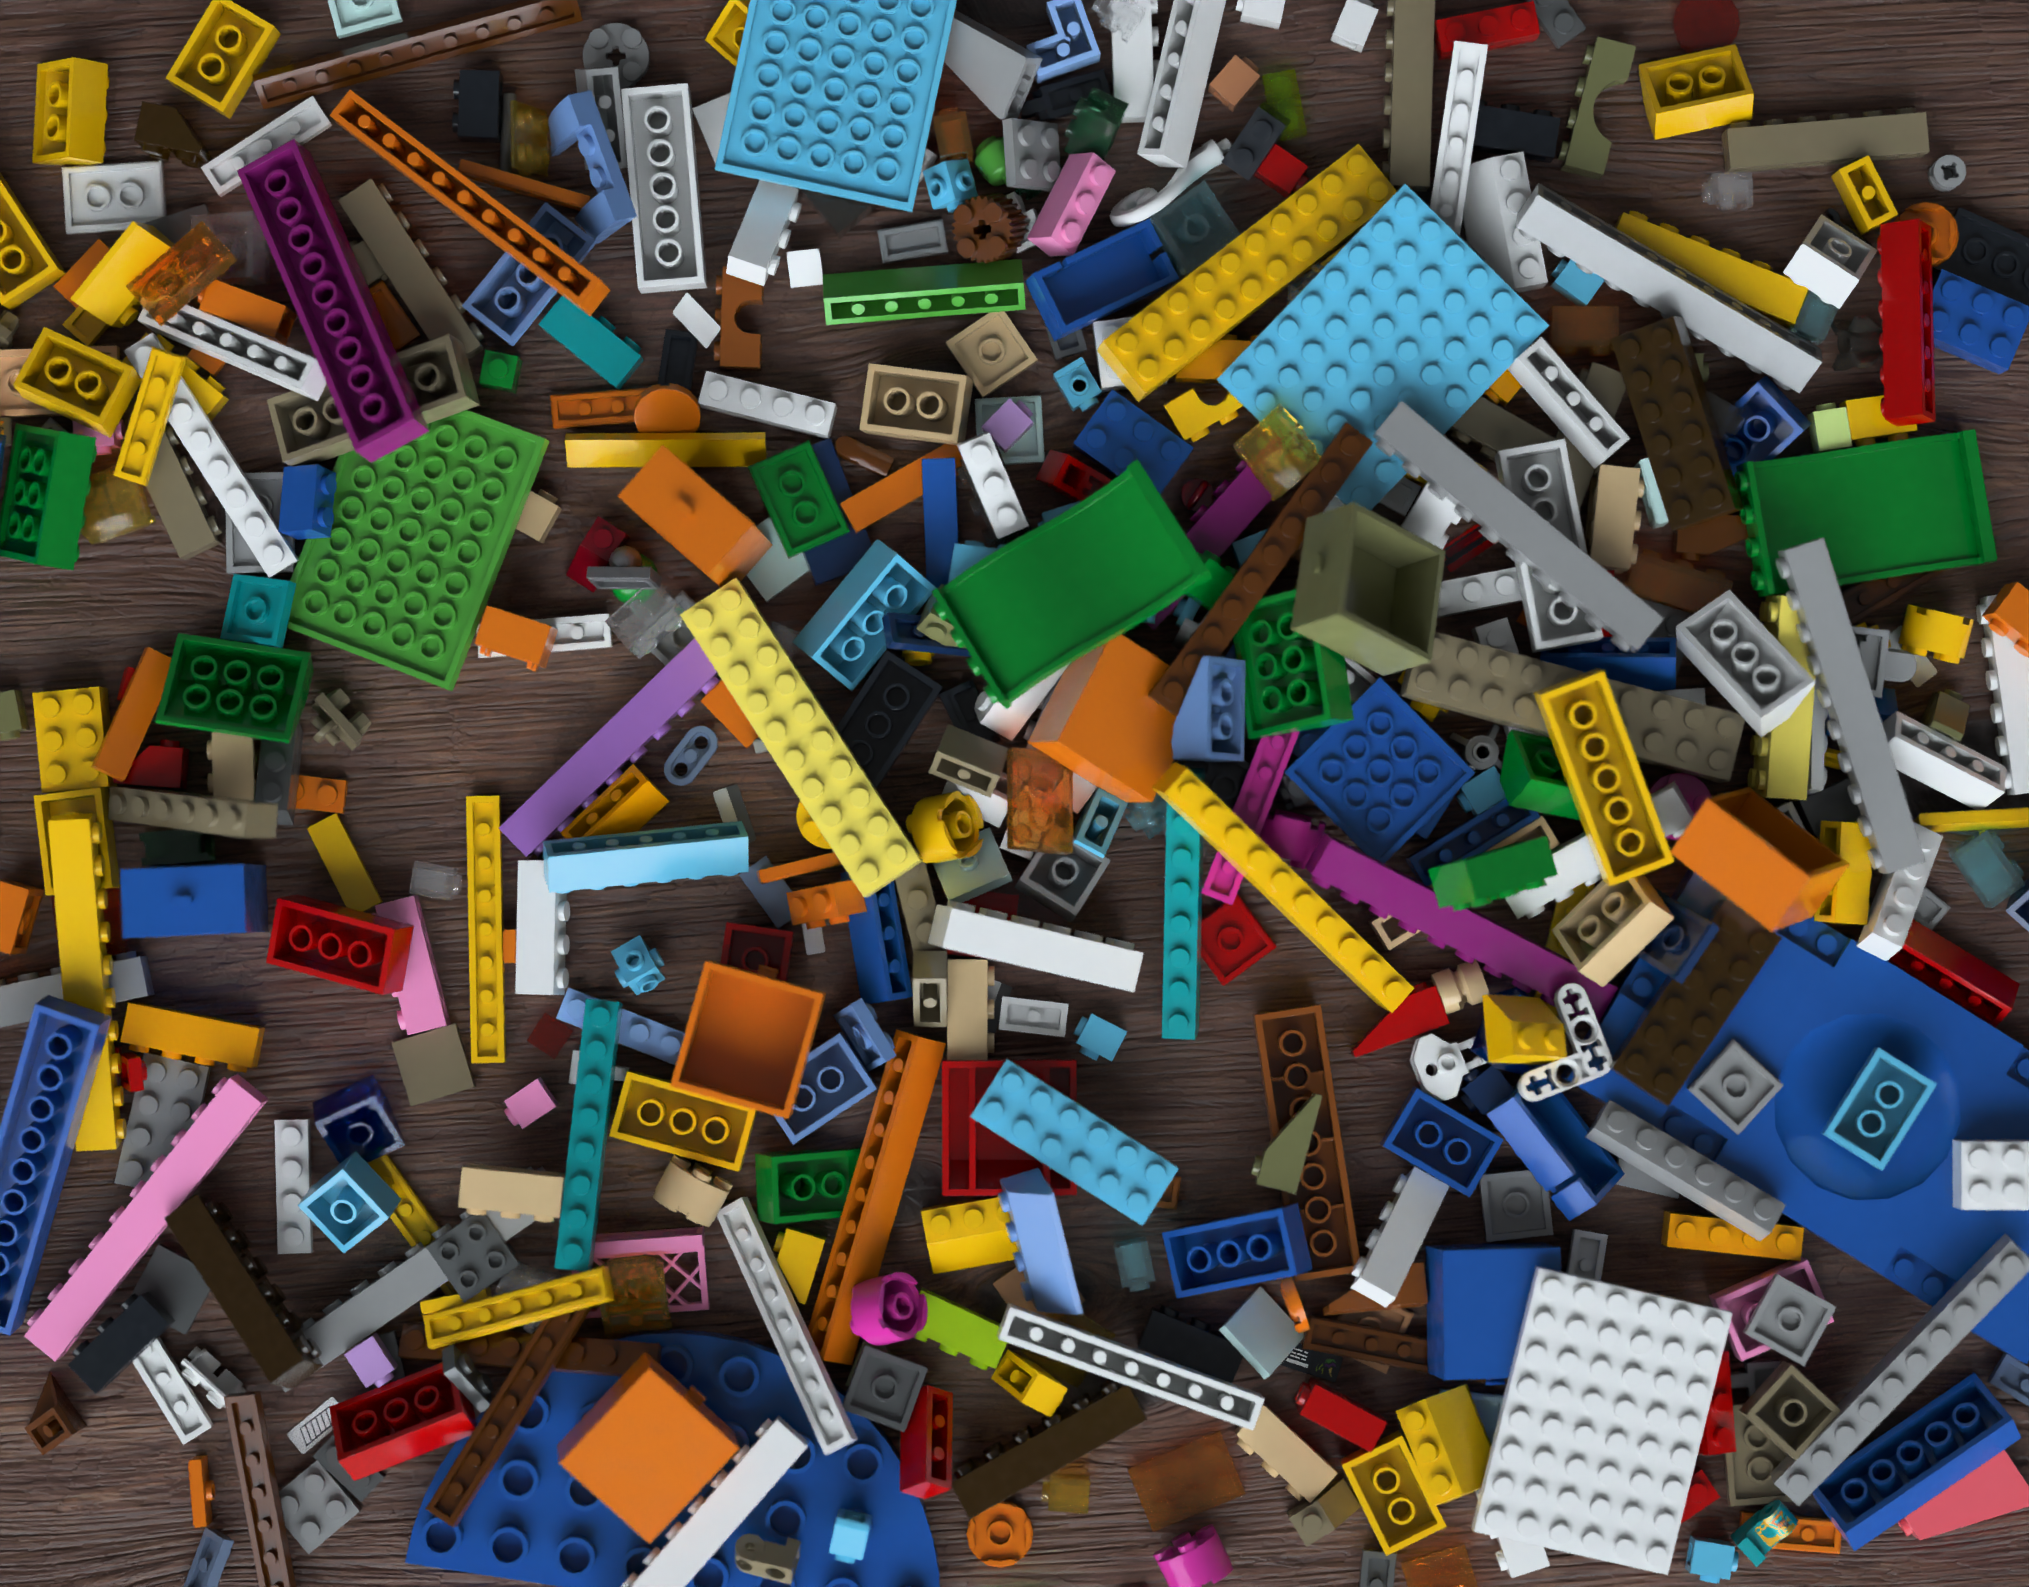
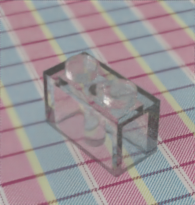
[605,583,686,659]

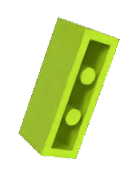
[913,1287,1008,1371]

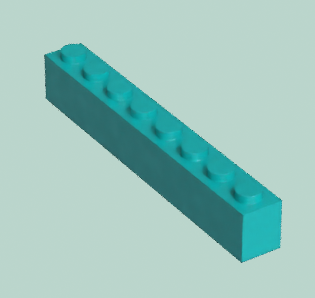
[1162,768,1205,1040]
[555,998,623,1271]

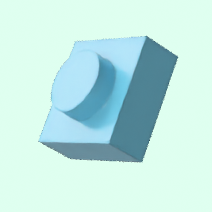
[1173,598,1200,628]

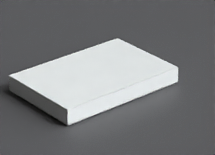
[62,160,167,235]

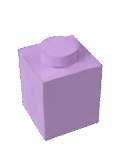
[981,398,1033,453]
[344,1332,398,1388]

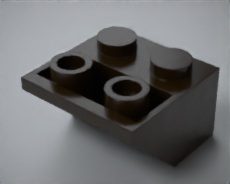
[134,101,213,169]

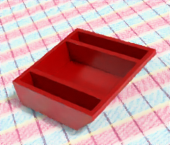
[942,1059,1077,1196]

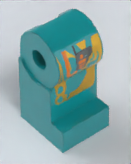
[1730,1499,1798,1567]

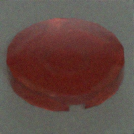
[1672,0,1740,53]

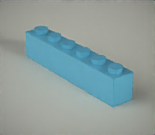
[543,821,749,894]

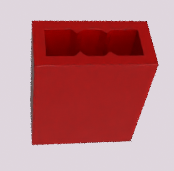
[1294,1377,1387,1453]

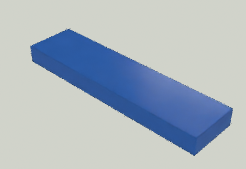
[921,457,958,588]

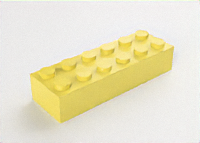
[1748,595,1816,800]

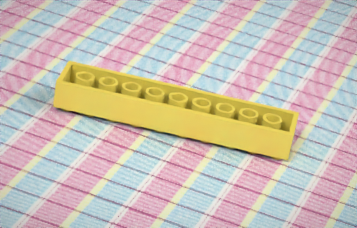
[680,578,923,898]

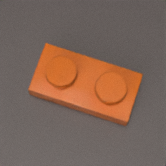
[296,775,348,814]

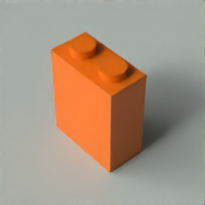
[198,278,297,346]

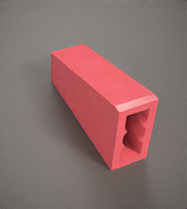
[1897,1450,2029,1540]

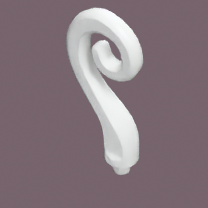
[1110,138,1232,227]

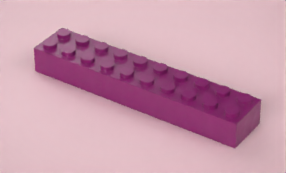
[237,139,430,463]

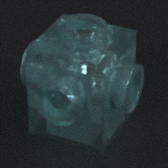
[1125,793,1167,840]

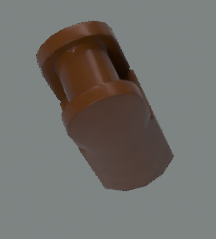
[835,436,895,478]

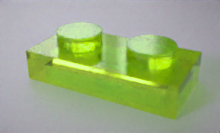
[1262,69,1307,141]

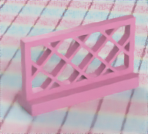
[571,1226,710,1319]

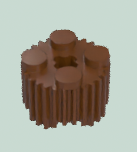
[952,192,1029,263]

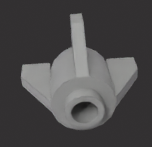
[1448,724,1503,772]

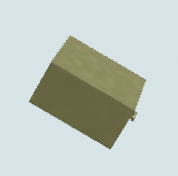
[1291,502,1446,676]

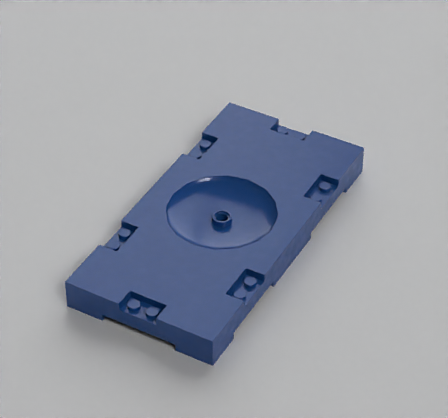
[1560,868,2029,1364]

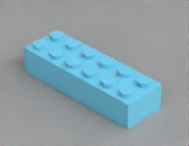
[970,1058,1179,1226]

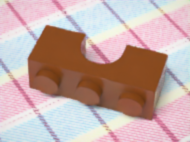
[714,266,764,371]

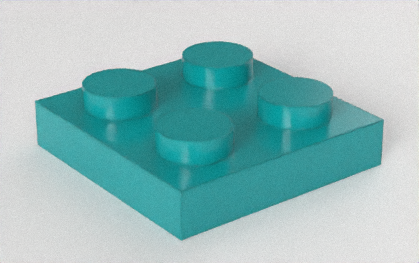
[220,574,296,648]

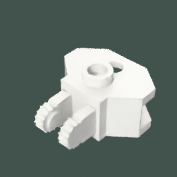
[1409,1034,1488,1102]

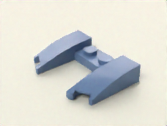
[547,90,637,244]

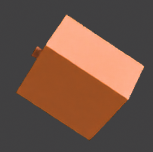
[618,445,772,588]
[1027,634,1178,802]
[1670,787,1850,932]
[670,960,826,1119]
[556,1351,739,1544]

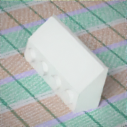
[1463,152,1548,292]
[1676,589,1815,738]

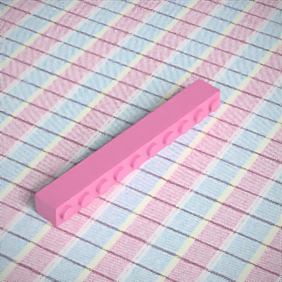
[24,1074,269,1361]

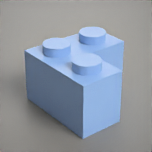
[1026,0,1101,84]

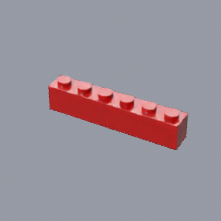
[1877,218,1936,427]

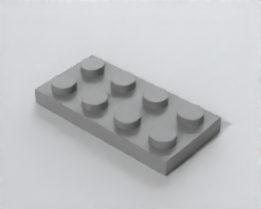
[114,1053,211,1188]

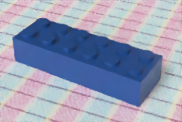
[1812,1372,2021,1552]

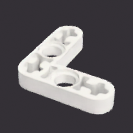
[1517,983,1613,1102]

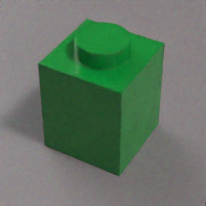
[479,350,523,394]

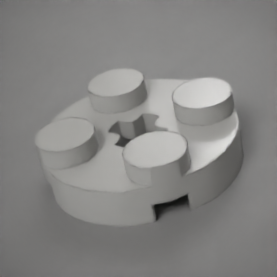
[583,23,650,91]

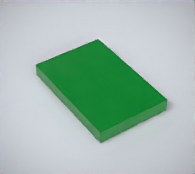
[748,440,850,559]

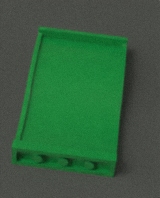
[1734,429,1997,598]
[931,459,1213,709]

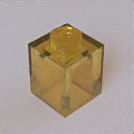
[1041,1473,1090,1514]

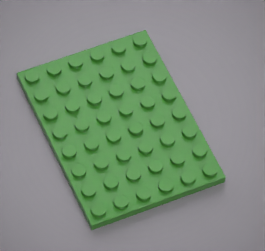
[287,410,550,692]

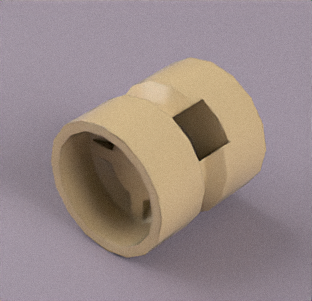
[1431,959,1489,1015]

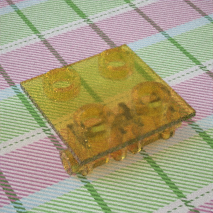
[510,100,550,177]

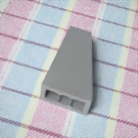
[944,10,1043,119]

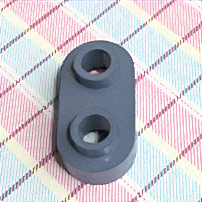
[664,726,718,786]

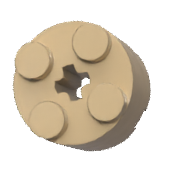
[653,1154,733,1227]

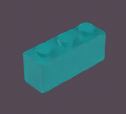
[539,296,644,390]

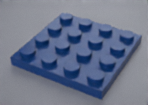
[1284,677,1475,863]

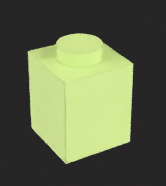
[1807,403,1852,454]

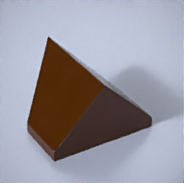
[24,1371,87,1455]

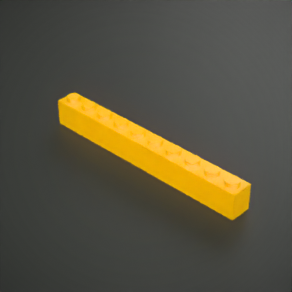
[1152,762,1414,1013]
[48,813,127,1151]

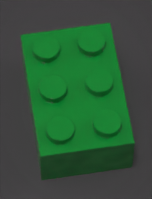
[1428,836,1558,911]

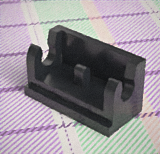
[939,680,1001,743]

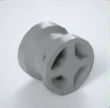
[1928,155,1966,192]

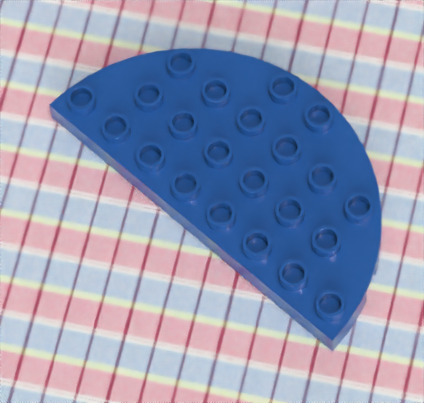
[405,1329,941,1587]

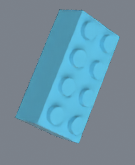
[792,539,936,691]

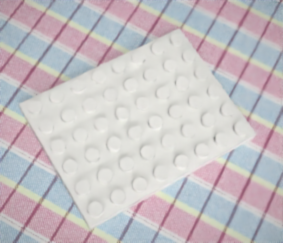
[1471,1266,1733,1575]

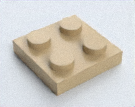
[945,311,1038,398]

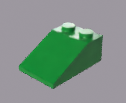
[755,1148,861,1224]

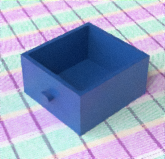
[120,864,269,938]
[1426,1242,1561,1385]

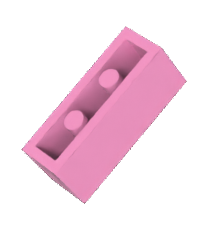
[1027,152,1116,257]

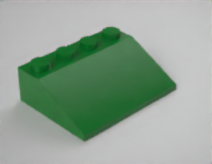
[0,423,97,570]
[1233,589,1354,739]
[156,633,314,743]

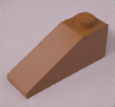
[1323,1263,1428,1316]

